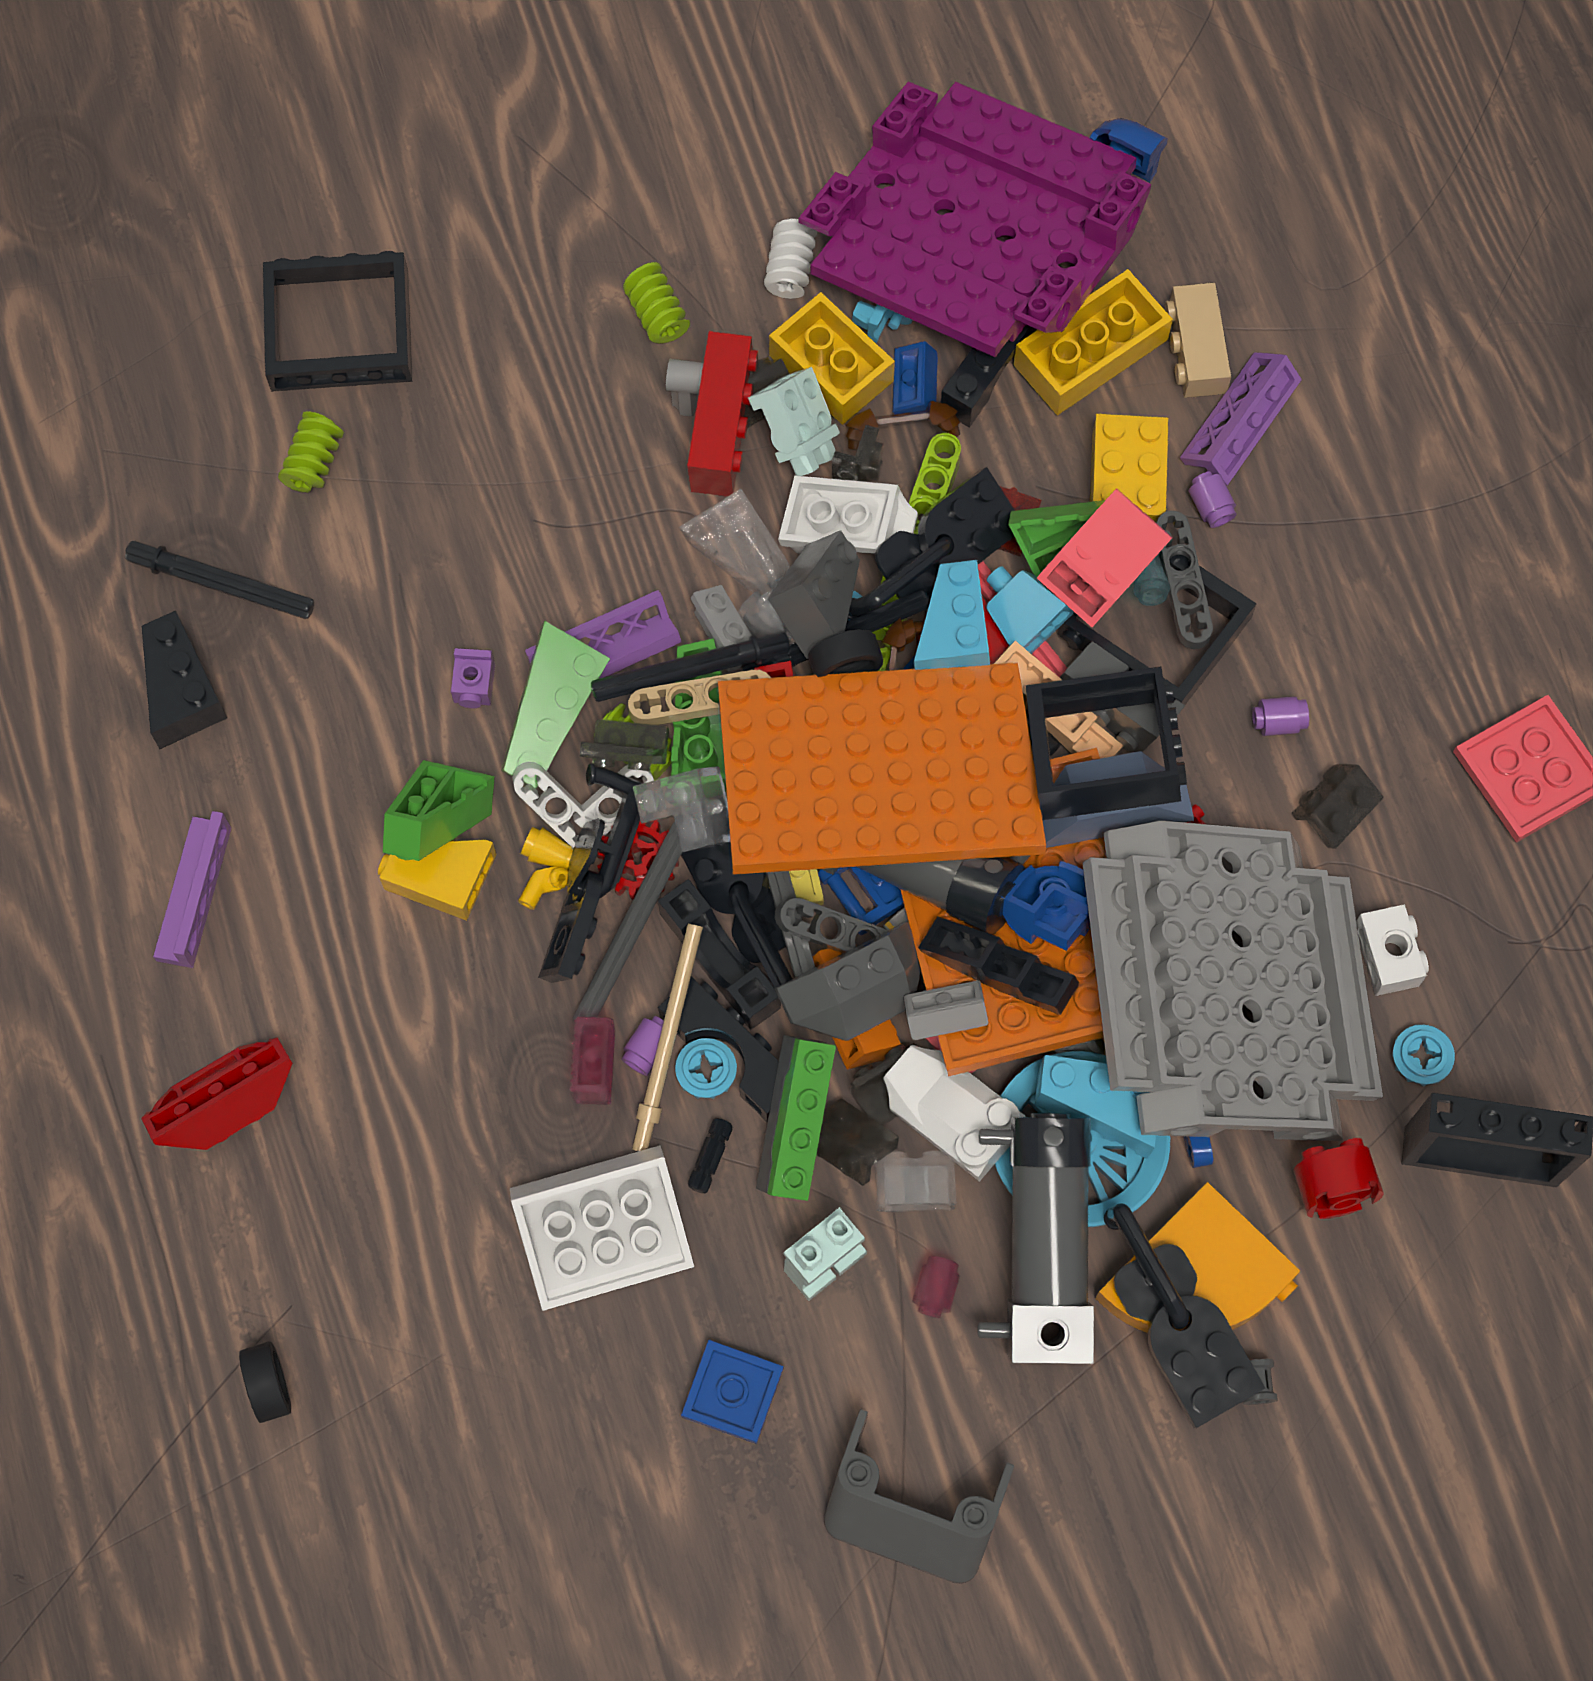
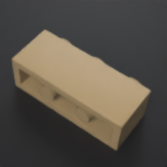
[1165,283,1231,398]

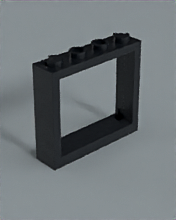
[263,251,413,392]
[1057,547,1257,705]
[1026,666,1187,820]
[1401,1093,1593,1187]

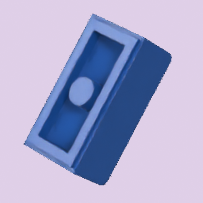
[893,341,938,414]

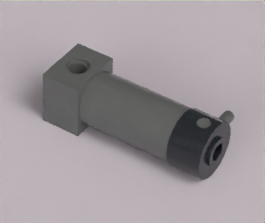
[822,855,1030,934]
[977,1113,1094,1364]

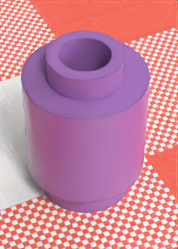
[1188,471,1237,528]
[1252,696,1309,736]
[621,1016,664,1076]

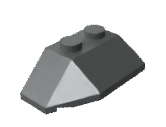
[774,922,921,1041]

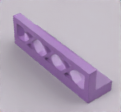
[1180,352,1302,486]
[525,590,682,679]
[153,811,231,968]

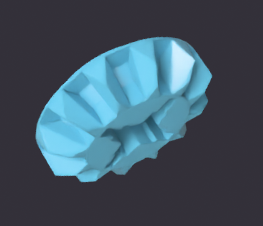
[1392,1025,1455,1086]
[675,1038,737,1099]

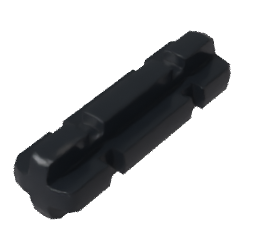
[688,1118,733,1194]

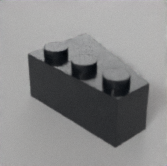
[141,610,227,749]

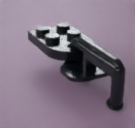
[848,467,1015,620]
[538,763,648,983]
[681,792,803,988]
[1104,1203,1265,1428]

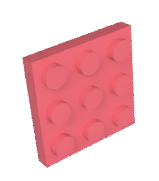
[1453,695,1593,843]

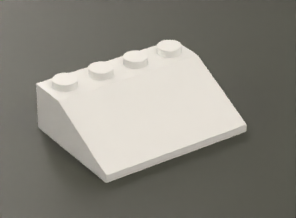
[510,1145,694,1311]

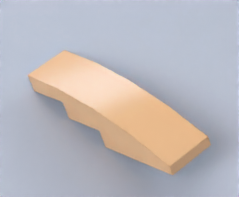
[994,641,1123,759]

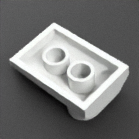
[778,476,918,554]
[883,1045,1026,1182]

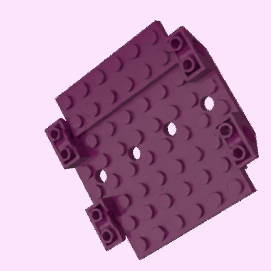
[798,81,1151,357]

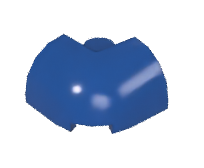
[1089,118,1168,183]
[1001,861,1091,951]

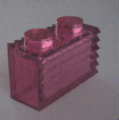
[570,1017,615,1105]

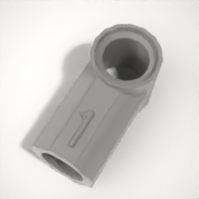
[666,358,704,416]

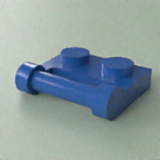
[818,867,905,935]

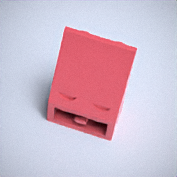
[1037,488,1173,627]

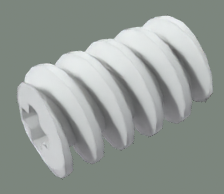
[764,219,818,299]

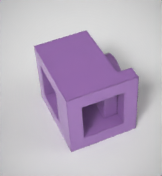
[451,648,495,708]

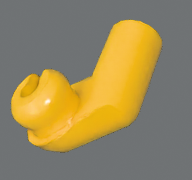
[518,866,568,910]

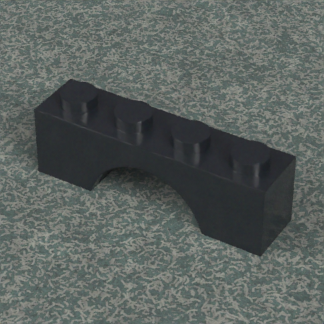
[940,324,1038,428]
[658,879,781,1031]
[658,976,779,1122]

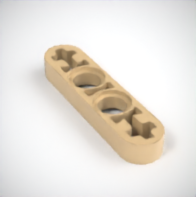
[628,670,771,726]

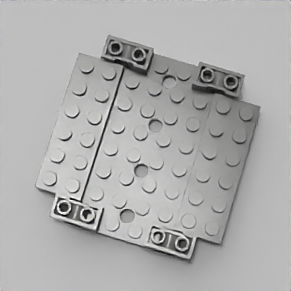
[1083,821,1383,1141]

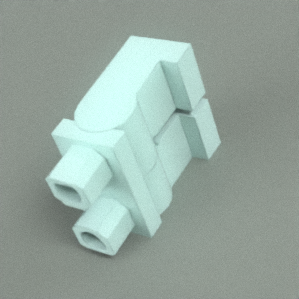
[748,367,840,476]
[784,1207,867,1301]

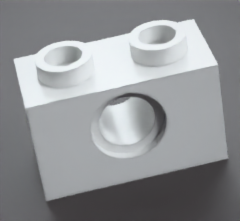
[1356,904,1429,996]

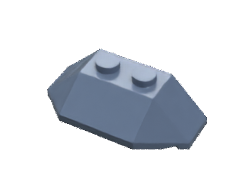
[1043,751,1194,848]

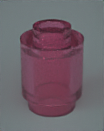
[912,1256,960,1318]

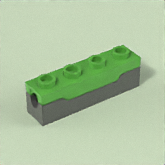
[756,1035,836,1201]

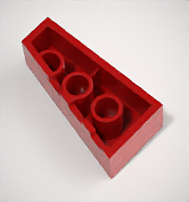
[687,331,758,497]

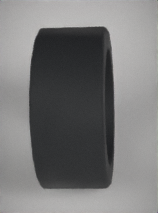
[808,629,883,677]
[239,1342,291,1423]

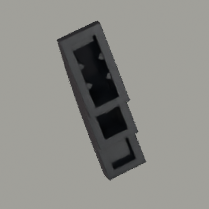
[918,916,1079,1015]

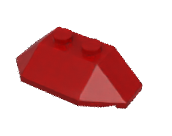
[141,1037,293,1150]

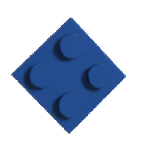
[681,1340,784,1444]

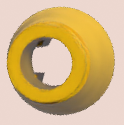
[520,827,574,870]

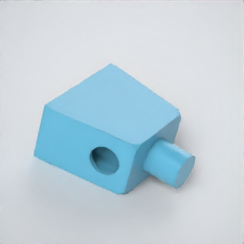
[986,566,1074,654]

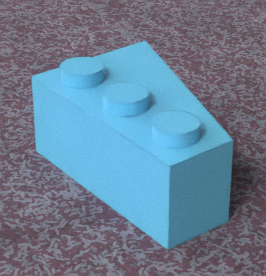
[914,560,990,670]
[1035,1055,1156,1159]

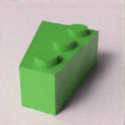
[1009,500,1105,577]
[382,760,495,861]

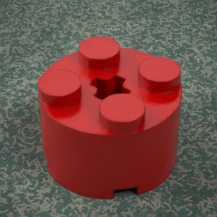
[1293,1138,1384,1219]

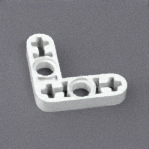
[512,762,654,848]

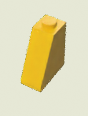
[378,840,497,921]

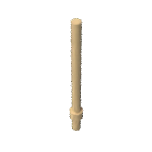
[632,923,703,1151]

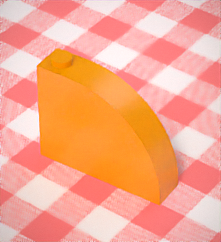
[1095,1182,1300,1333]

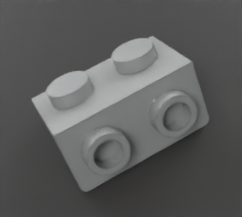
[691,585,752,672]

